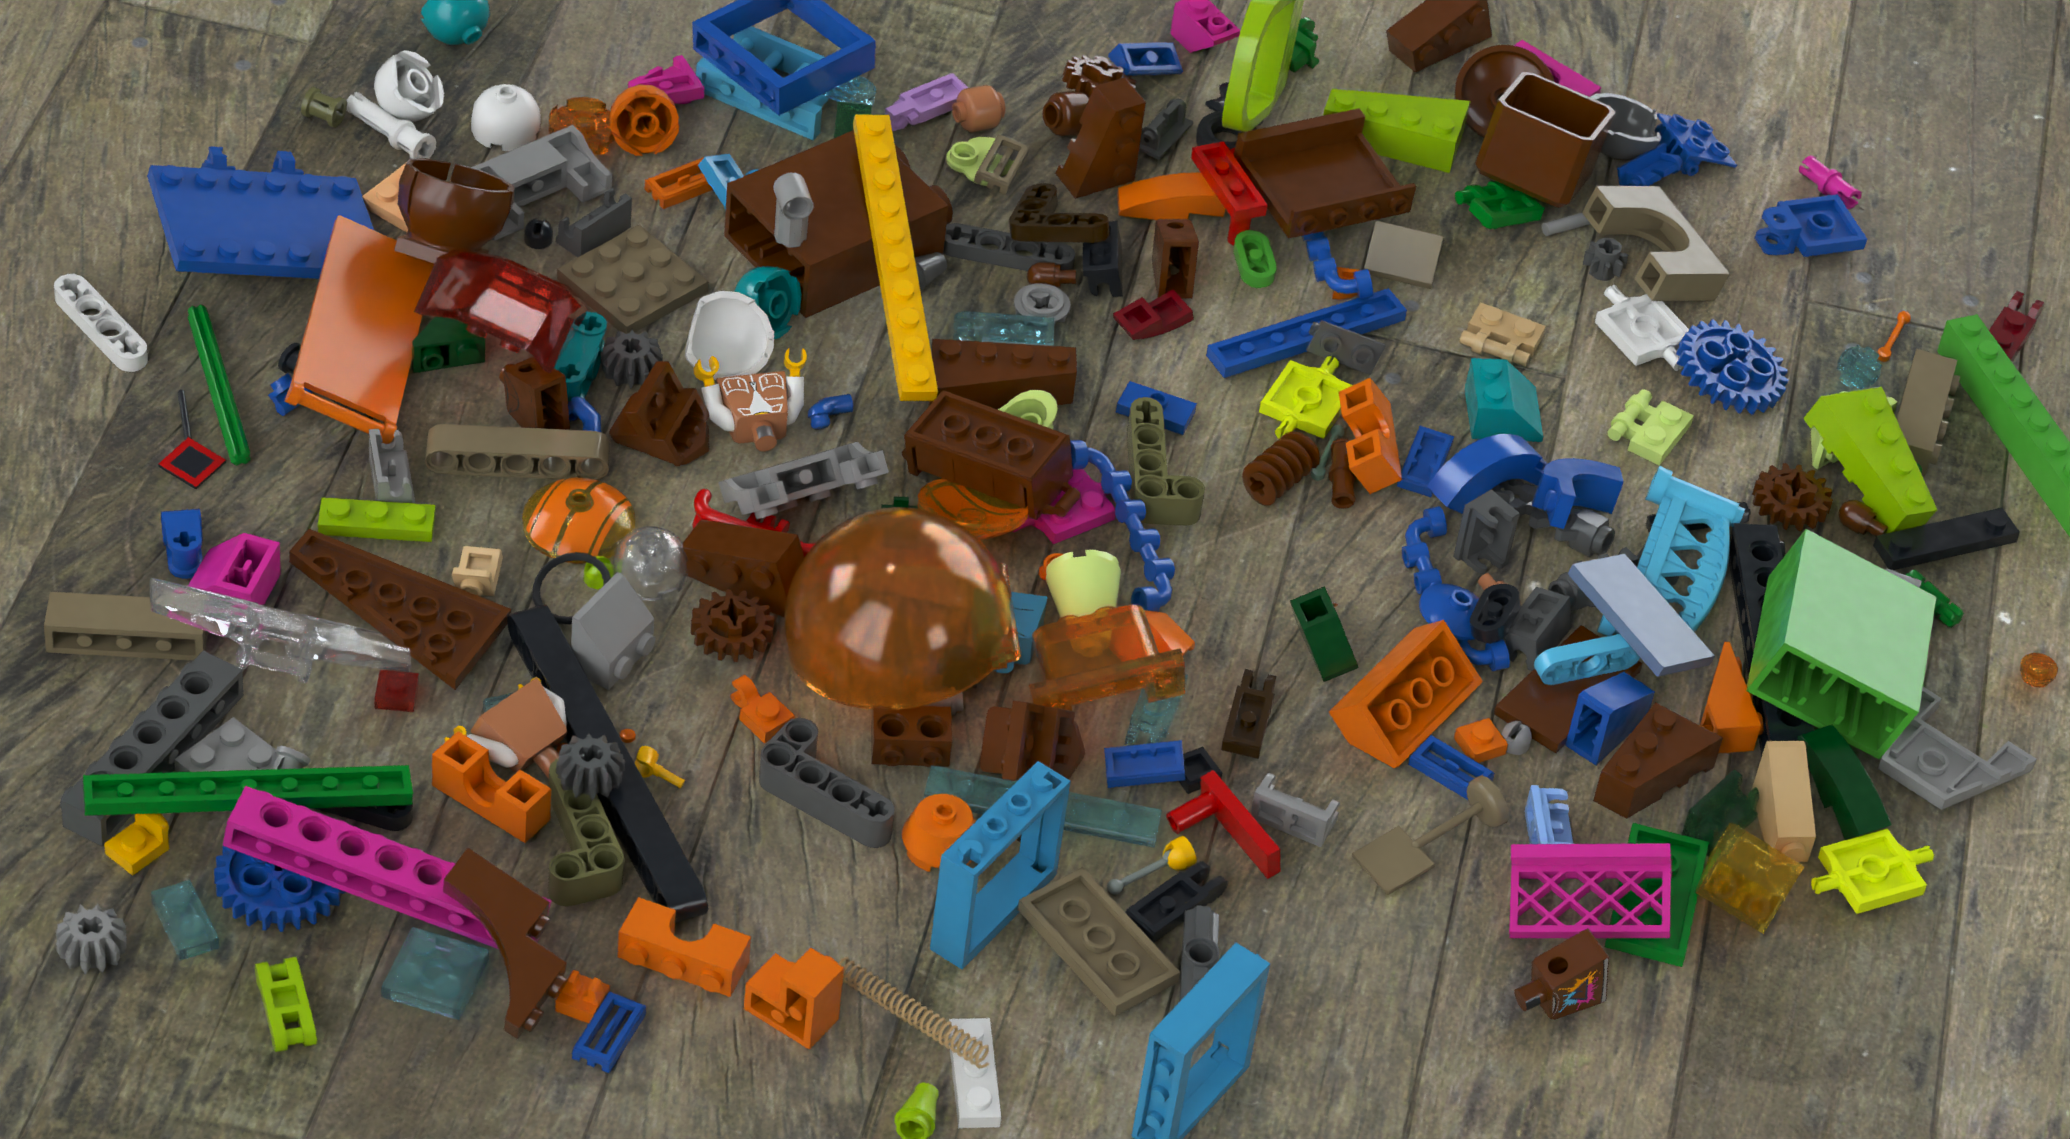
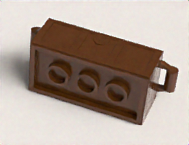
[902,390,1081,520]

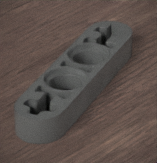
[943,223,1075,271]

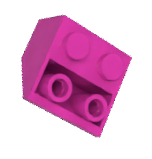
[181,533,281,627]

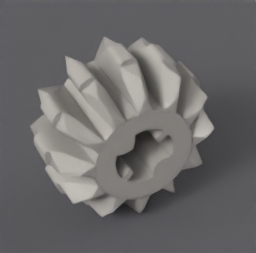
[56,903,127,974]

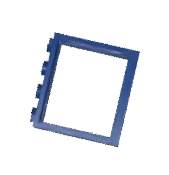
[692,0,876,116]

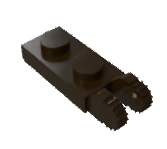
[1221,669,1277,759]

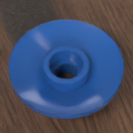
[1419,584,1480,640]

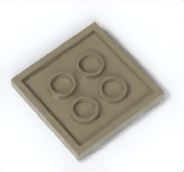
[557,225,709,334]

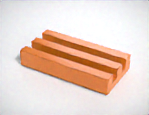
[644,157,713,209]

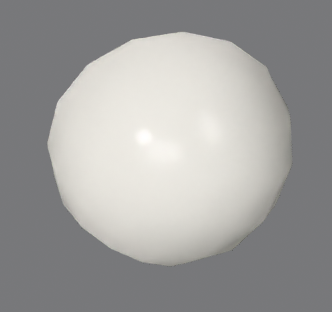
[685,291,774,382]

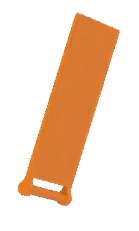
[285,215,435,444]

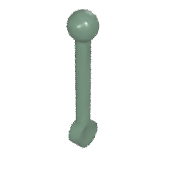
[1310,425,1345,481]

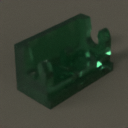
[1682,770,1759,859]

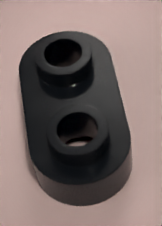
[1470,584,1521,644]

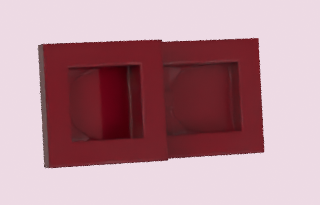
[1113,289,1194,340]

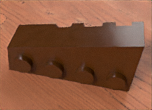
[928,339,1077,410]

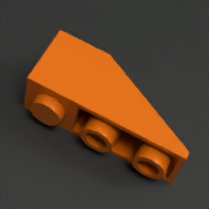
[1700,642,1763,754]

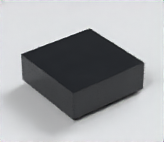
[1178,747,1223,794]

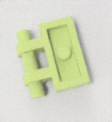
[1607,389,1694,466]

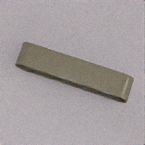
[425,424,610,480]

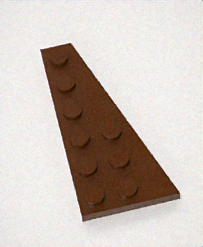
[289,529,511,690]

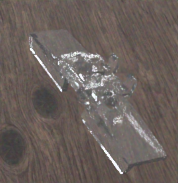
[149,577,411,683]

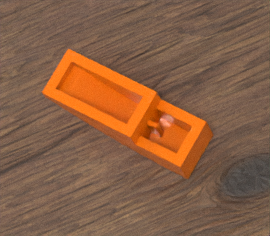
[1117,172,1225,220]

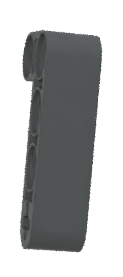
[759,718,894,848]

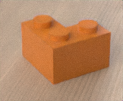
[744,948,844,1050]

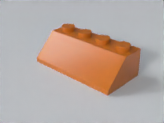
[1329,620,1483,768]

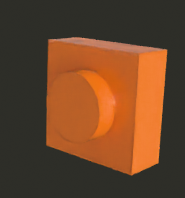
[1454,718,1508,763]

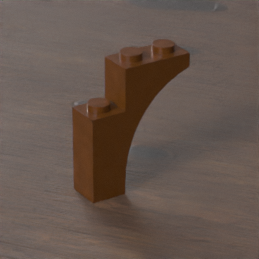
[443,848,568,1039]

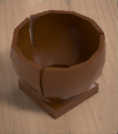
[394,158,515,272]

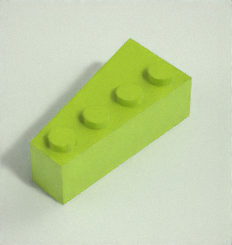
[1323,88,1470,173]
[1803,387,1937,533]

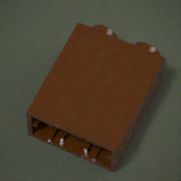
[724,130,953,318]

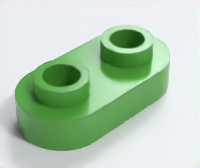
[1233,230,1277,288]

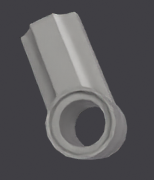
[773,173,814,248]

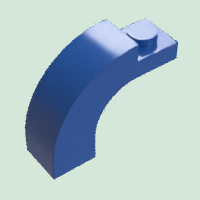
[1427,434,1547,514]
[1532,458,1624,529]

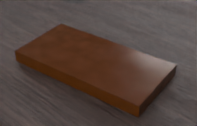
[1494,625,1643,753]

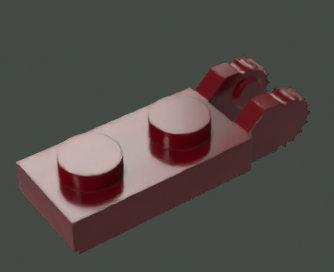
[1989,291,2044,362]

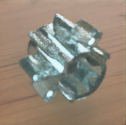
[1837,344,1882,390]

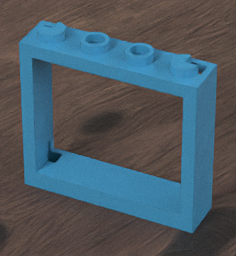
[930,761,1071,969]
[1131,943,1271,1139]

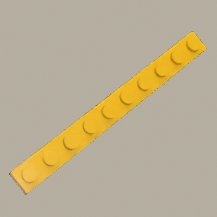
[853,115,938,401]

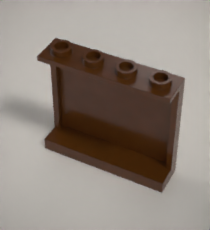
[1234,108,1416,239]

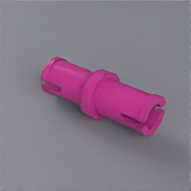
[1799,155,1862,209]

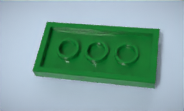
[1604,823,1709,967]

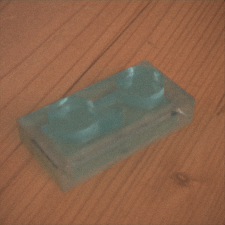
[151,880,219,961]

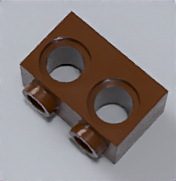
[871,704,952,768]

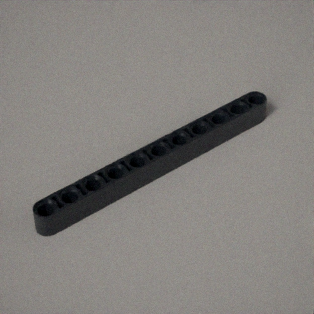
[507,604,708,924]

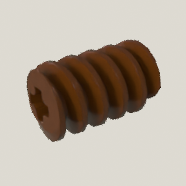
[1242,431,1320,506]

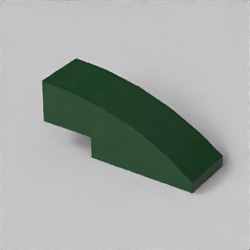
[1797,724,1892,840]

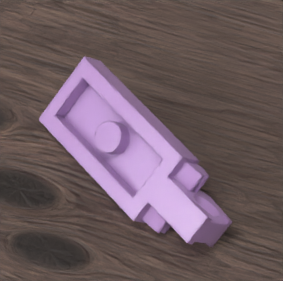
[885,73,968,131]

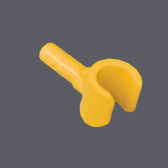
[635,746,685,789]

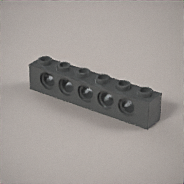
[60,650,244,847]

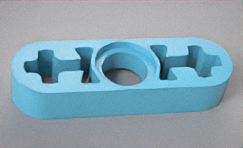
[1534,634,1640,685]

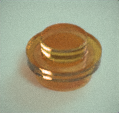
[2020,653,2058,688]

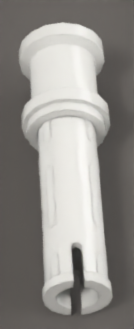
[347,92,436,159]

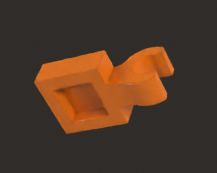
[730,675,795,743]

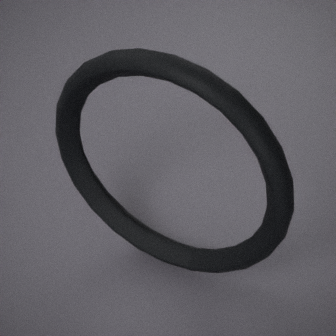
[532,552,611,625]

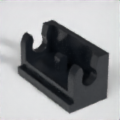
[1083,220,1123,297]

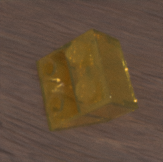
[1695,822,1805,934]

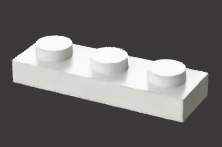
[948,1018,1001,1128]

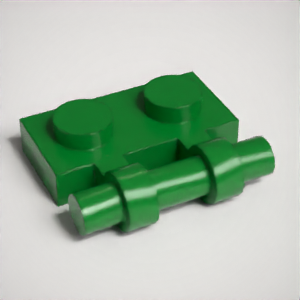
[1455,181,1544,229]

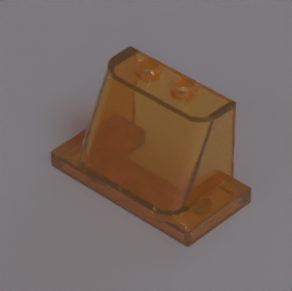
[1029,605,1186,711]

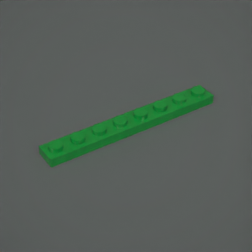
[83,765,413,816]

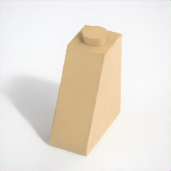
[1751,741,1816,863]

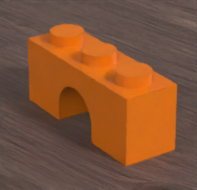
[1339,378,1402,494]
[432,731,551,843]
[617,897,751,997]

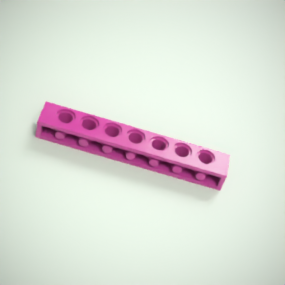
[222,786,552,949]

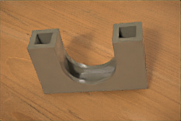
[1582,186,1730,301]

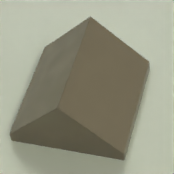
[1364,220,1444,289]

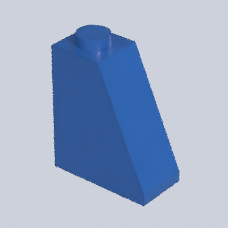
[1565,672,1655,766]

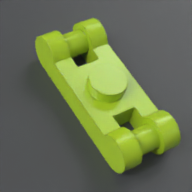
[255,957,317,1052]

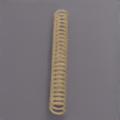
[833,957,989,1068]

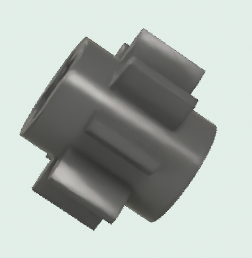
[1583,238,1628,281]

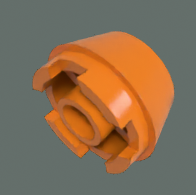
[902,794,976,872]

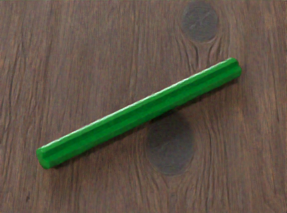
[187,304,251,466]

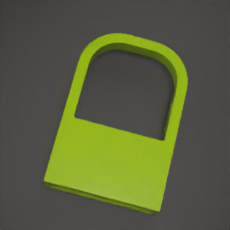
[1222,0,1304,132]

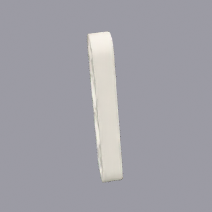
[54,274,148,372]

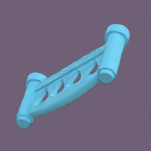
[1597,466,1745,636]

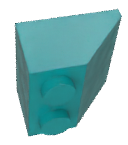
[1465,358,1543,442]

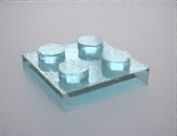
[381,927,489,1020]

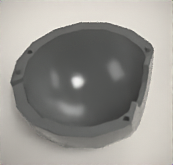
[1590,93,1661,161]

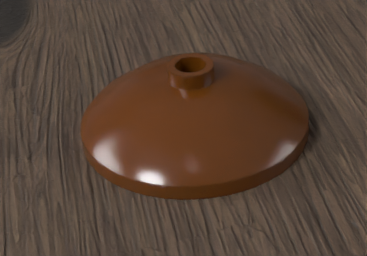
[1455,45,1554,137]

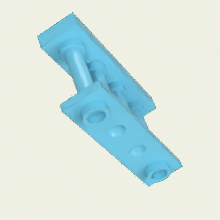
[696,26,855,141]

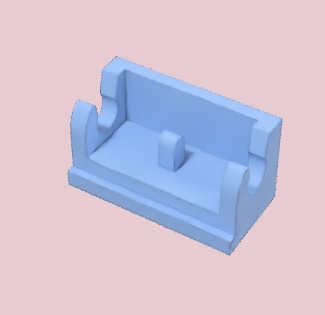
[1524,785,1574,844]

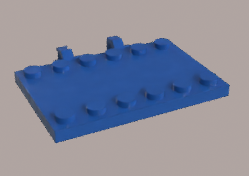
[147,146,374,279]

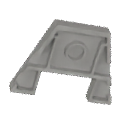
[1878,687,2037,810]

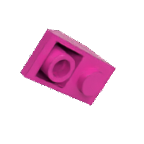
[1170,0,1241,53]

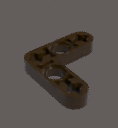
[1009,183,1110,243]

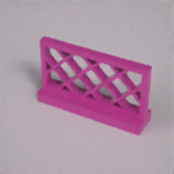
[1509,843,1672,938]

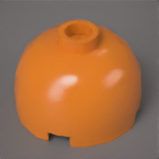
[609,85,679,156]

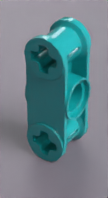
[553,312,607,401]

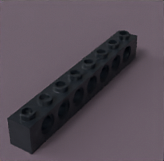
[1729,523,1814,770]

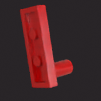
[1191,141,1268,246]
[1166,770,1281,879]

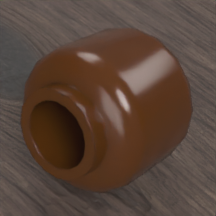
[1043,91,1089,136]

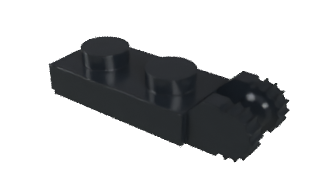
[1125,861,1228,943]

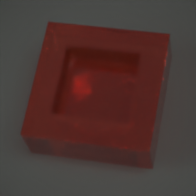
[375,669,419,712]

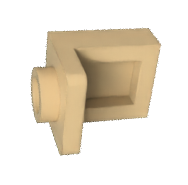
[452,546,503,596]

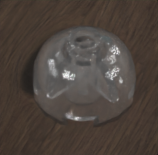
[614,526,688,601]

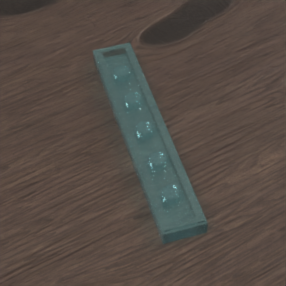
[923,765,1162,848]

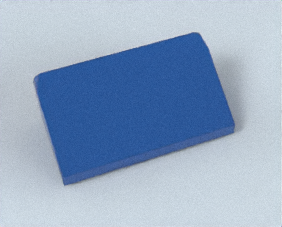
[1108,42,1183,76]

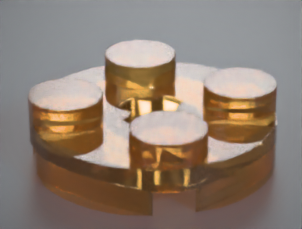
[548,97,615,155]

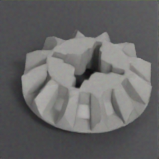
[1014,283,1071,328]

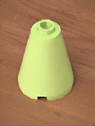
[1046,550,1121,660]

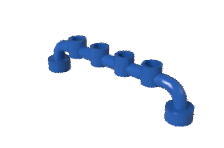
[1302,231,1374,299]
[1070,440,1175,612]
[1402,506,1510,671]

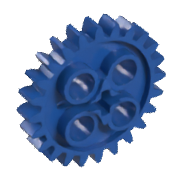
[1676,319,1789,415]
[214,846,346,932]

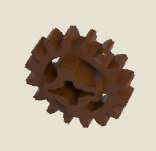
[1062,55,1136,98]
[1752,463,1833,531]
[690,589,774,662]

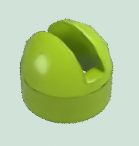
[583,556,614,589]

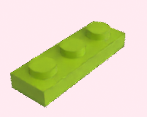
[318,497,435,542]

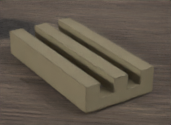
[974,134,1030,195]

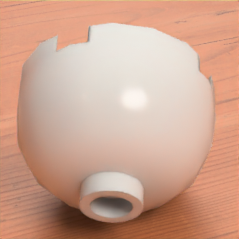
[374,50,444,122]
[471,84,541,151]

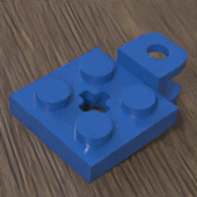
[1755,194,1867,257]

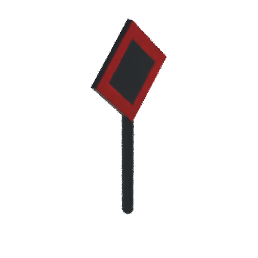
[158,389,226,489]

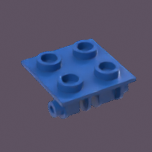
[1654,113,1737,176]

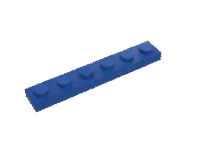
[1206,288,1407,378]

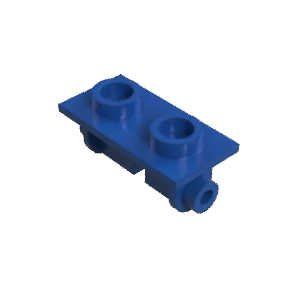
[1617,142,1683,186]

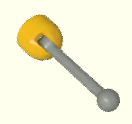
[1107,836,1197,895]

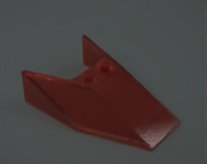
[414,249,588,374]

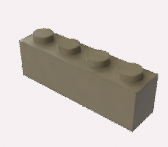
[1896,349,1960,477]
[44,592,209,661]

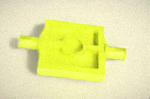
[1259,356,1353,439]
[1811,828,1934,914]

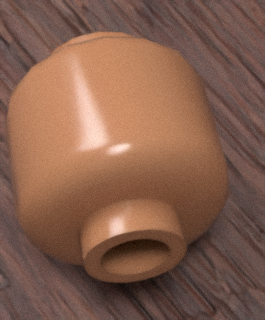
[952,85,1005,132]

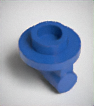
[268,373,312,416]

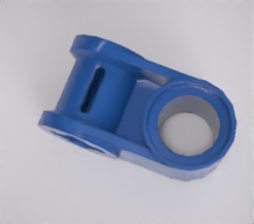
[161,509,203,579]

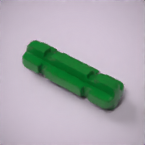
[1905,570,1964,628]

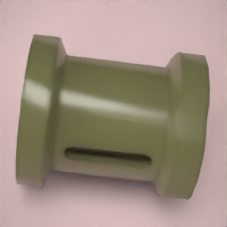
[301,87,347,128]

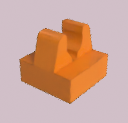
[555,970,610,1023]

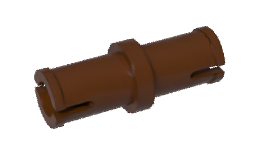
[1328,438,1357,509]

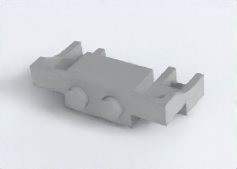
[471,125,612,241]
[718,442,889,519]

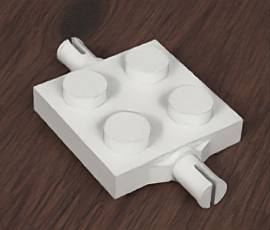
[1595,285,1689,371]

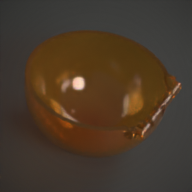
[784,507,1021,710]

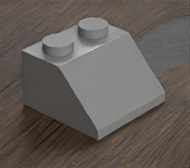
[571,572,656,690]

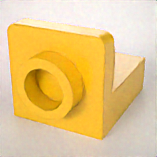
[104,813,169,876]

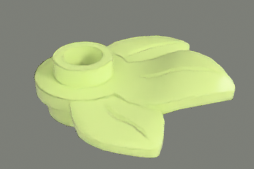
[946,137,1014,186]

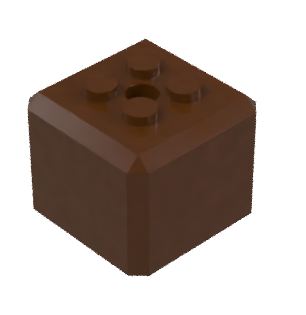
[1475,72,1616,208]

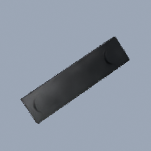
[1873,507,2020,570]

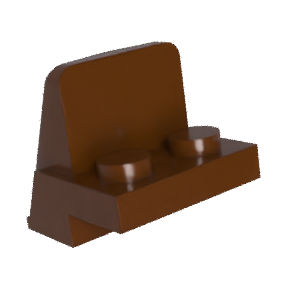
[609,361,709,466]
[980,701,1085,782]

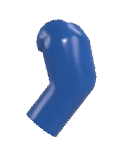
[808,394,853,429]
[568,396,601,432]

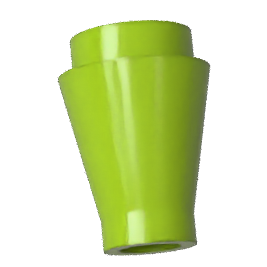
[894,1083,939,1139]

